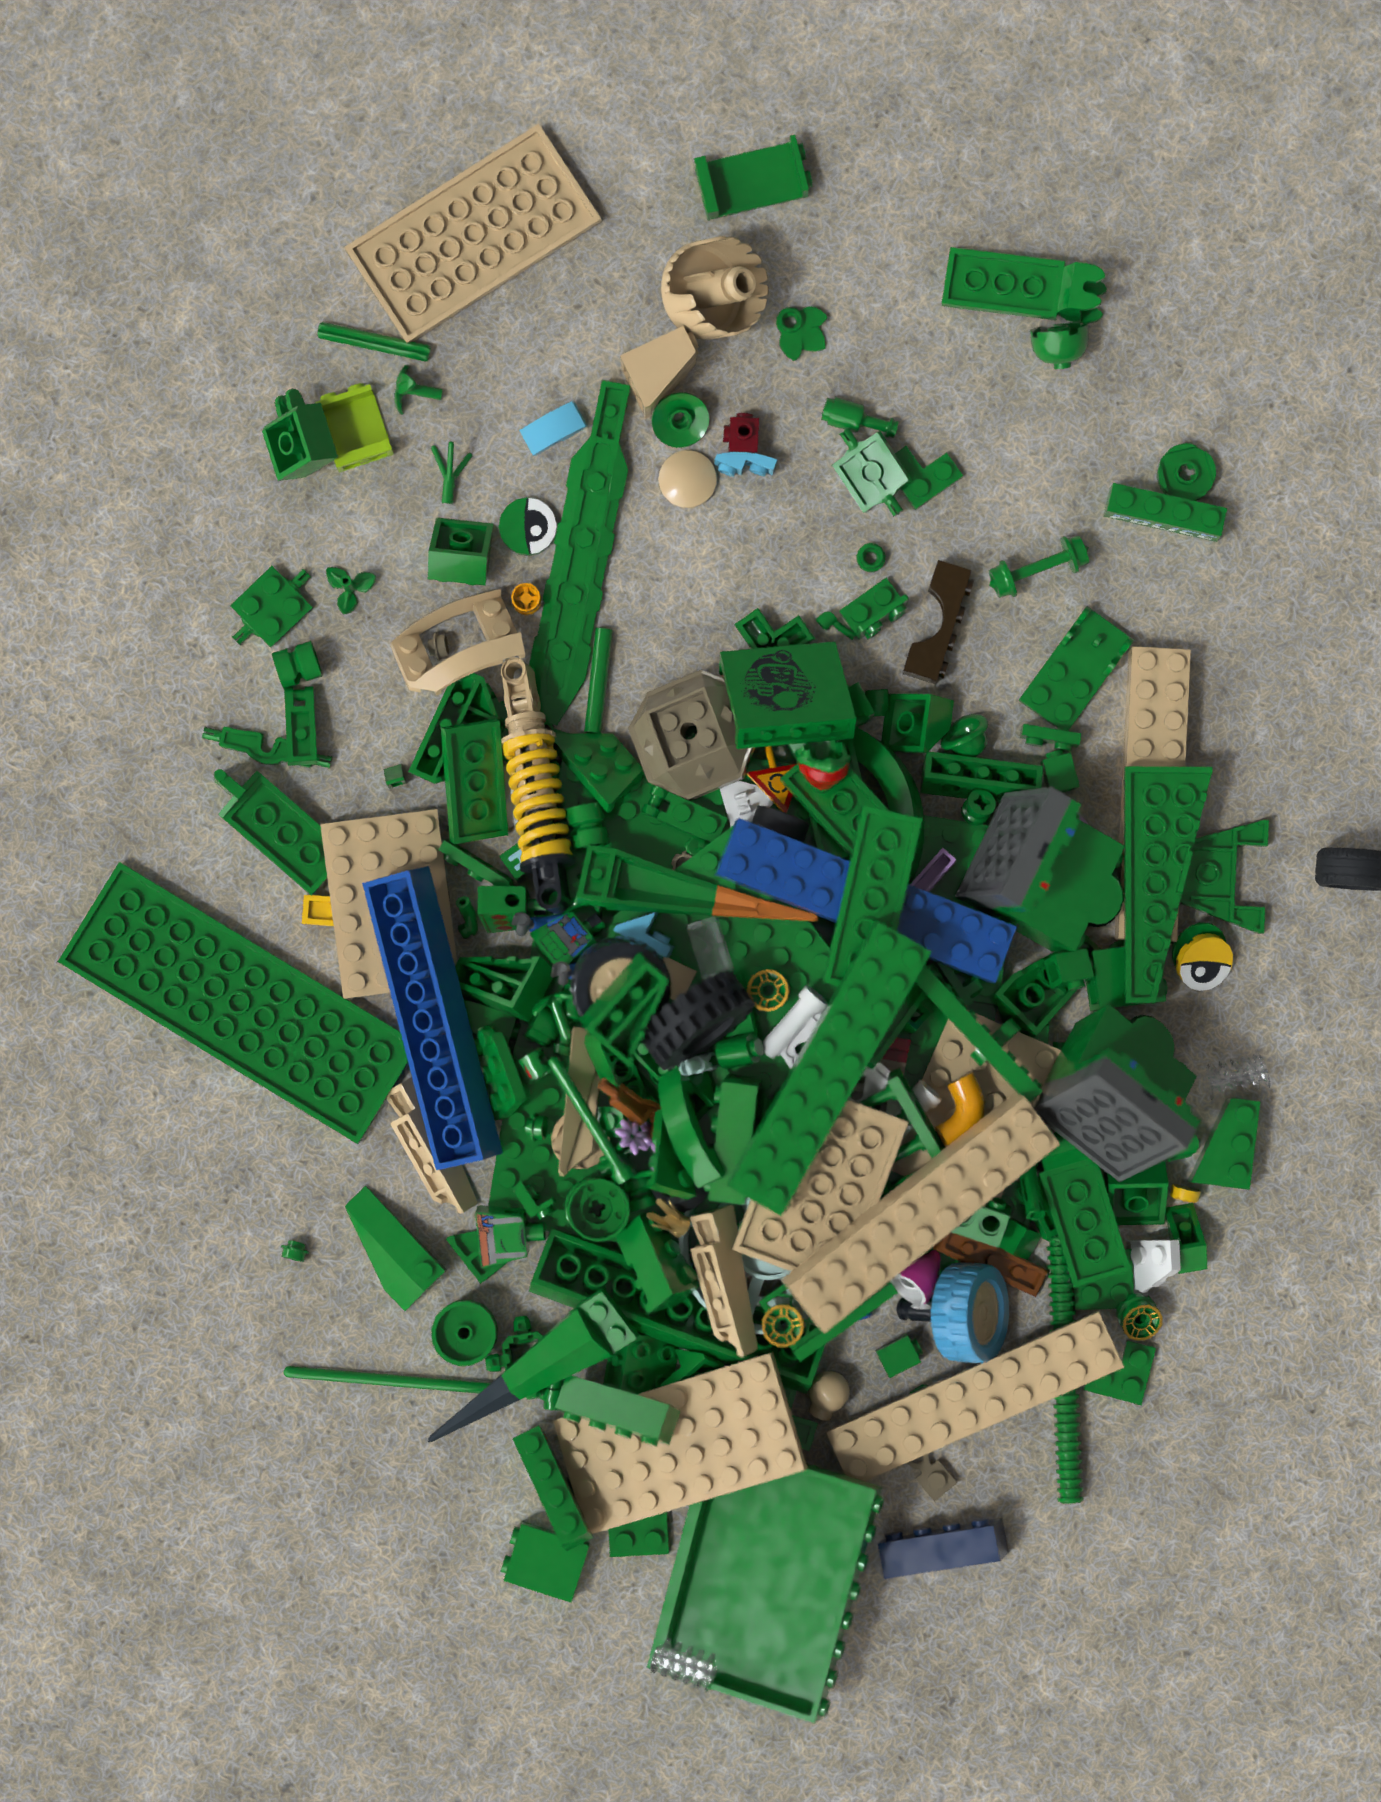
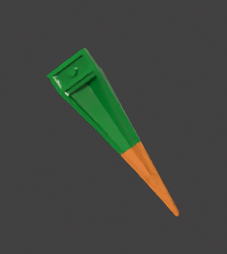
[576,845,818,921]

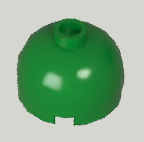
[1030,322,1089,369]

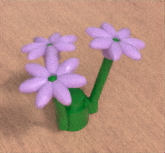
[598,1119,655,1180]

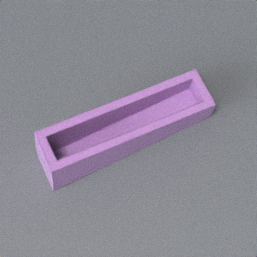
[910,848,957,892]

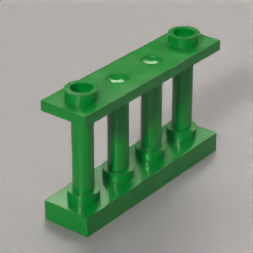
[858,1068,946,1198]

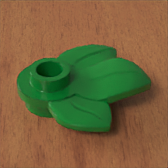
[776,306,827,361]

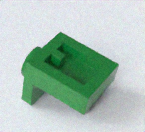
[512,1182,556,1220]

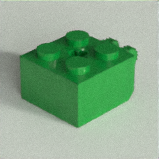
[262,388,338,481]

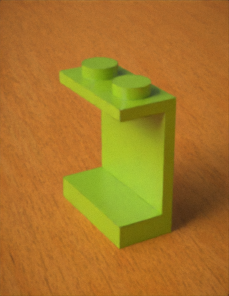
[315,383,394,473]

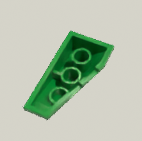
[993,935,1101,1038]

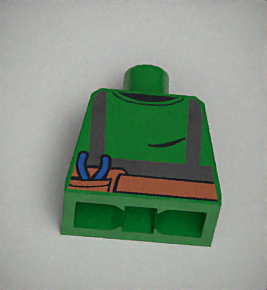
[475,1205,545,1268]

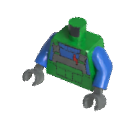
[511,912,606,985]

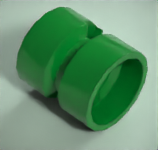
[272,640,323,689]
[565,802,610,851]

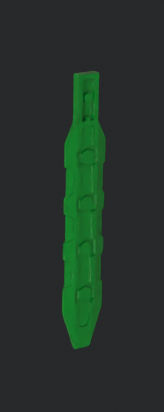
[529,380,631,726]

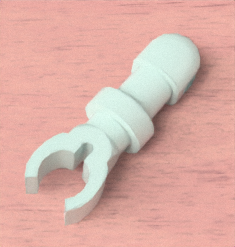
[679,1052,718,1076]

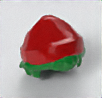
[796,740,852,790]

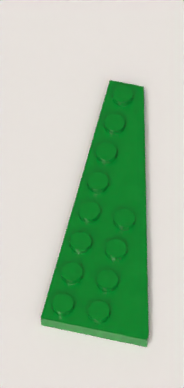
[1124,766,1213,1004]

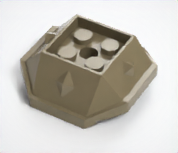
[628,670,755,801]

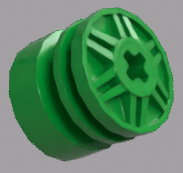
[564,1176,630,1242]

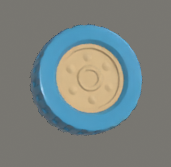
[896,1263,1009,1363]

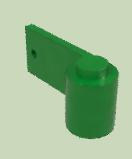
[716,973,764,1069]

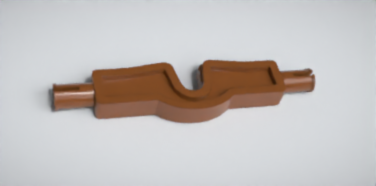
[597,1078,661,1137]

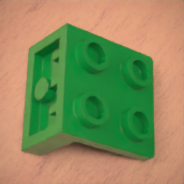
[839,578,909,640]
[603,1335,679,1395]

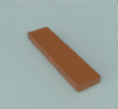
[933,1232,1048,1297]

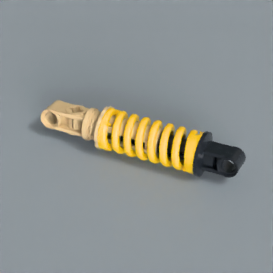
[501,657,576,914]

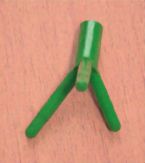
[431,441,473,504]

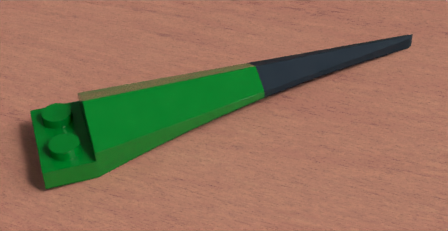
[428,1287,638,1442]

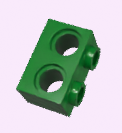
[951,1197,1011,1248]

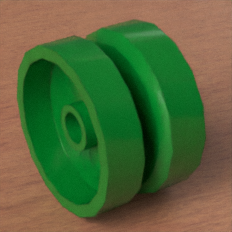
[431,1299,498,1366]

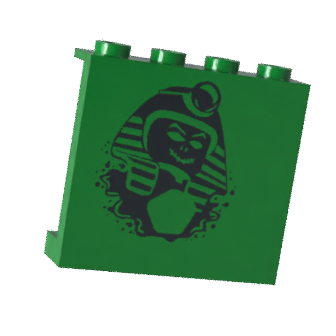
[718,642,856,749]

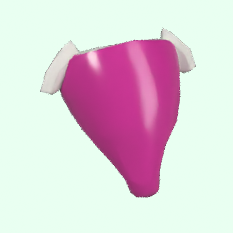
[890,1250,940,1309]

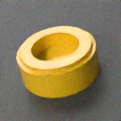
[1170,1184,1201,1203]

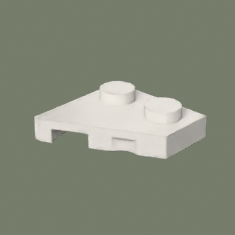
[1131,1240,1181,1296]

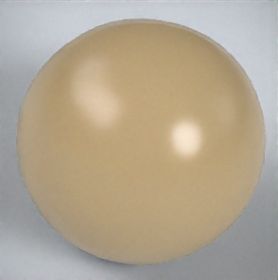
[809,1371,850,1421]

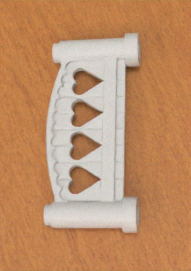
[763,985,942,1139]

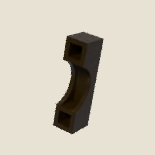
[902,560,974,684]

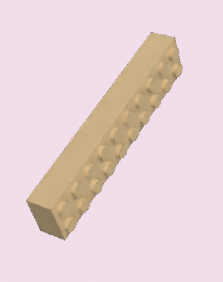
[1114,646,1191,944]
[781,1092,1059,1333]
[826,1311,1124,1481]

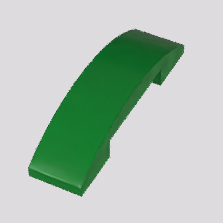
[658,1067,724,1188]

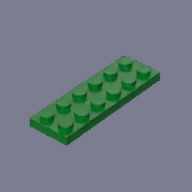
[823,805,922,986]

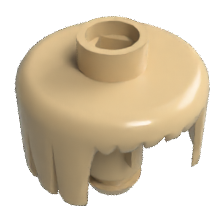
[661,236,769,340]

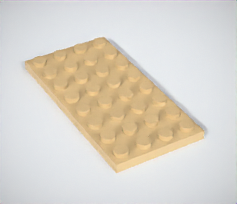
[344,123,602,343]
[553,1353,807,1534]

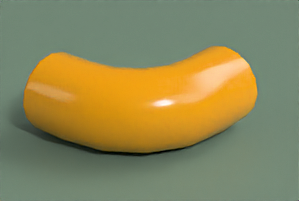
[935,1072,985,1147]

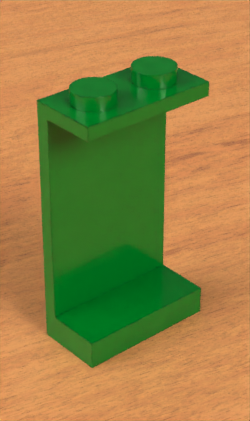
[694,135,813,221]

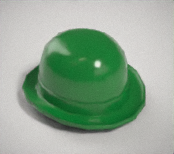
[940,714,989,757]

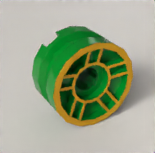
[747,969,791,1011]
[1116,1293,1163,1341]
[762,1304,804,1347]

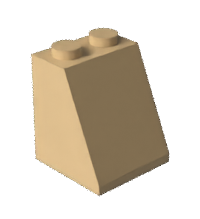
[620,326,699,419]

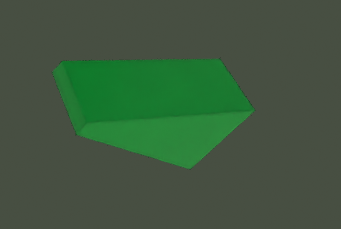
[384,764,407,789]

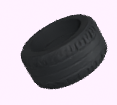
[1315,847,1381,891]

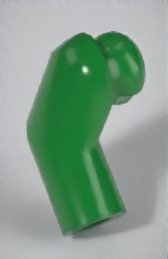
[456,896,478,939]

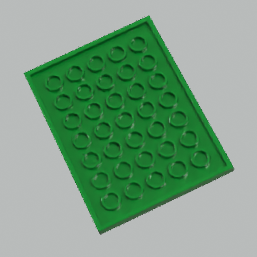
[598,826,838,1102]

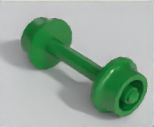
[989,535,1089,598]

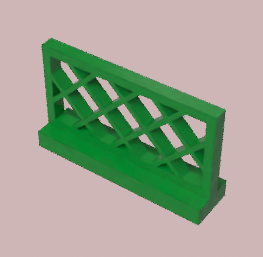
[759,1281,898,1361]

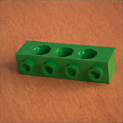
[920,751,1043,803]

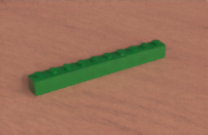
[915,961,1042,1103]

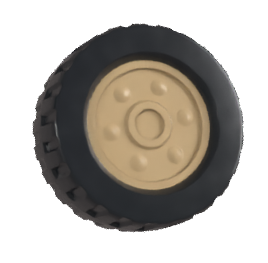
[571,936,672,1023]

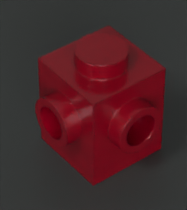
[723,413,759,454]

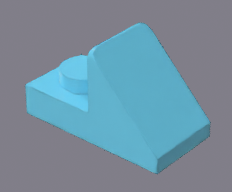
[613,912,675,958]

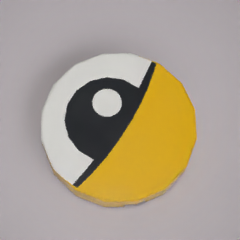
[1176,933,1233,991]

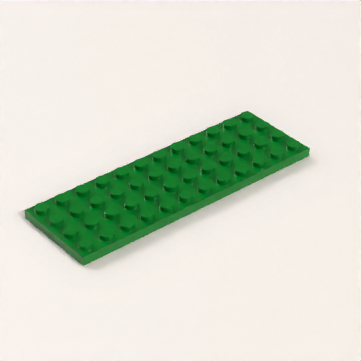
[57,862,408,1144]

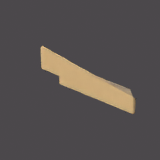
[558,1026,600,1177]
[387,1077,477,1214]
[690,1205,758,1357]

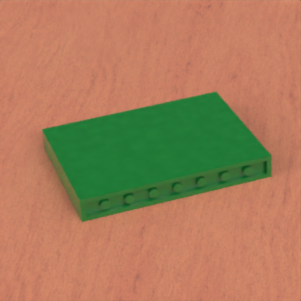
[647,1463,884,1724]

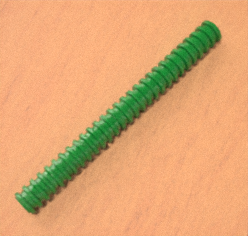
[1046,1235,1084,1504]

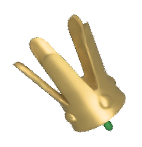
[646,1198,690,1237]

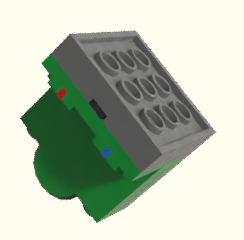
[955,787,1125,951]
[1032,1004,1201,1182]

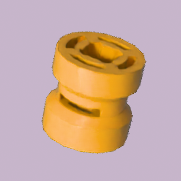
[511,583,541,616]

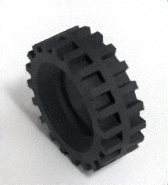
[642,970,755,1071]

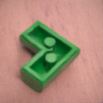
[734,608,815,649]

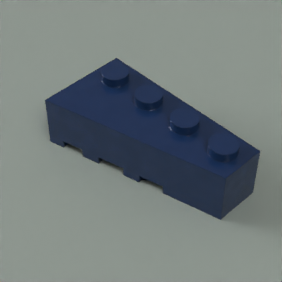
[878,1518,1009,1579]

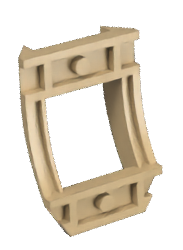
[390,589,525,695]

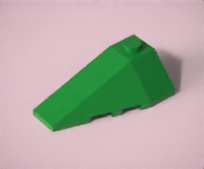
[344,1186,447,1311]

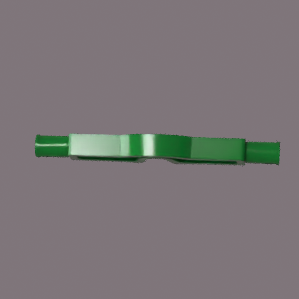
[202,726,333,769]

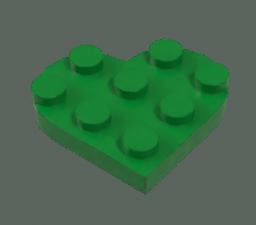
[474,1024,527,1121]

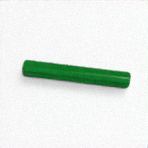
[317,322,431,362]

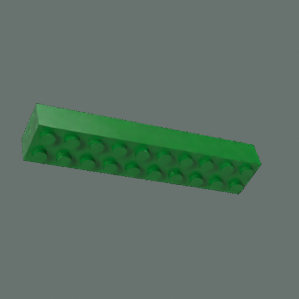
[727,920,931,1216]
[528,1228,826,1394]

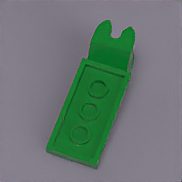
[941,247,1107,324]
[1039,1128,1131,1288]

